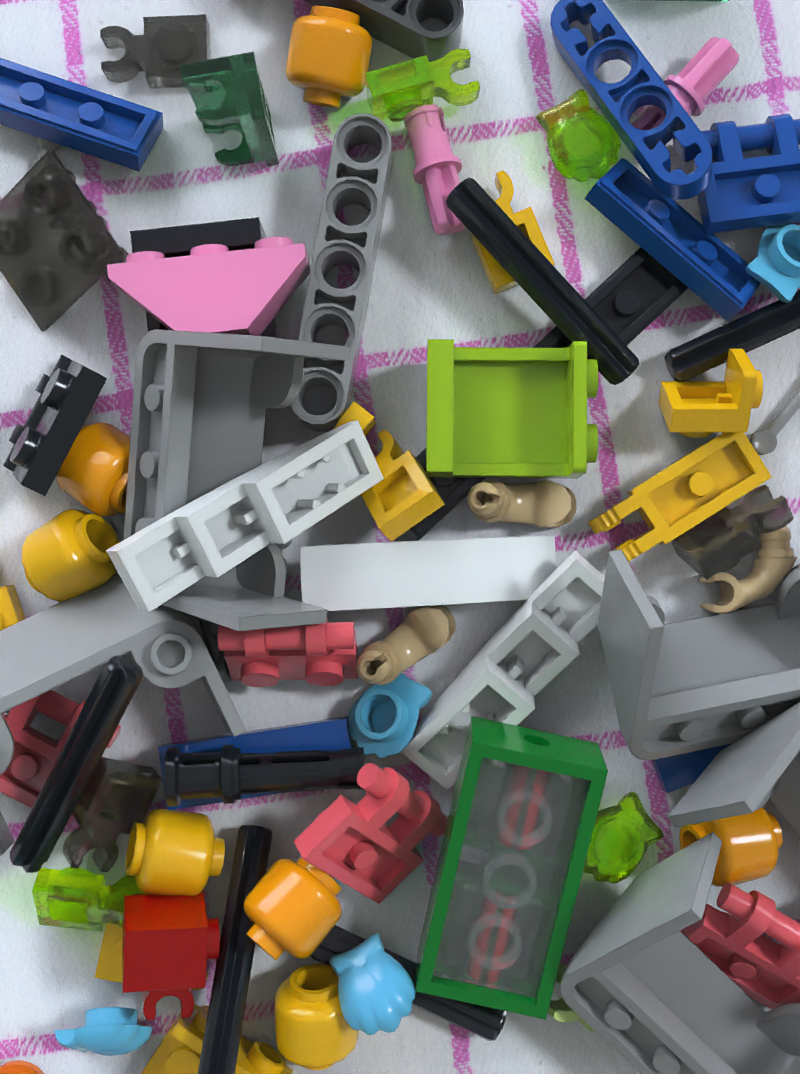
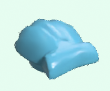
[745,223,800,303]
[348,673,432,758]
[328,933,416,1035]
[54,1007,153,1056]

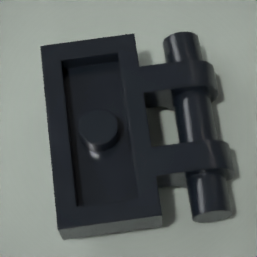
[3,354,107,496]

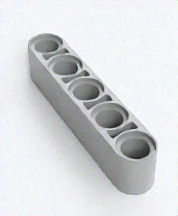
[291,113,392,432]

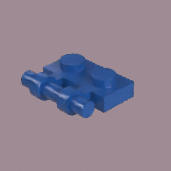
[697,114,800,234]

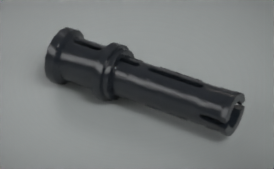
[164,745,364,806]

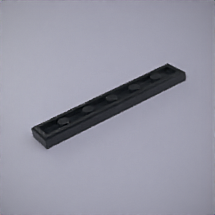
[409,247,688,540]

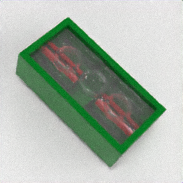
[415,716,608,1020]

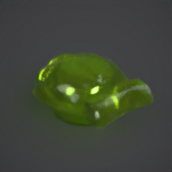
[535,89,621,182]
[583,792,664,883]

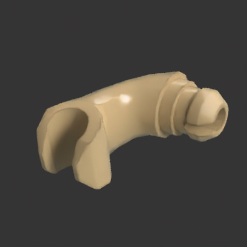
[467,479,577,528]
[698,524,798,615]
[356,605,456,685]

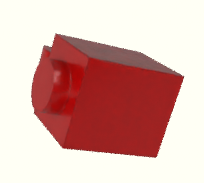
[122,892,220,1021]

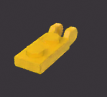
[588,432,772,562]

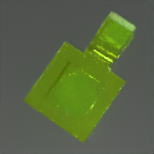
[365,49,480,122]
[32,867,150,932]

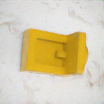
[658,349,763,438]

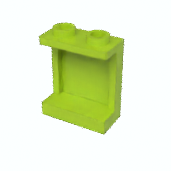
[426,339,598,479]

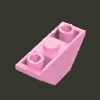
[107,237,310,336]

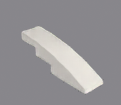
[106,420,384,612]
[299,536,557,611]
[401,550,605,791]

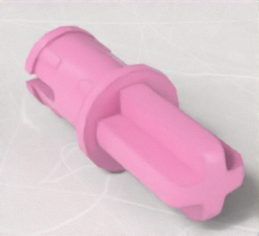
[631,37,739,130]
[404,104,465,235]

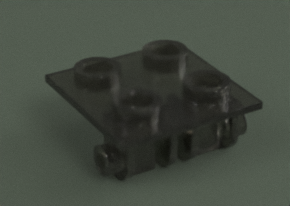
[0,149,128,331]

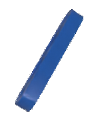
[550,0,712,200]

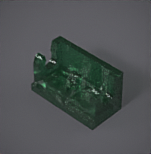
[180,51,279,166]

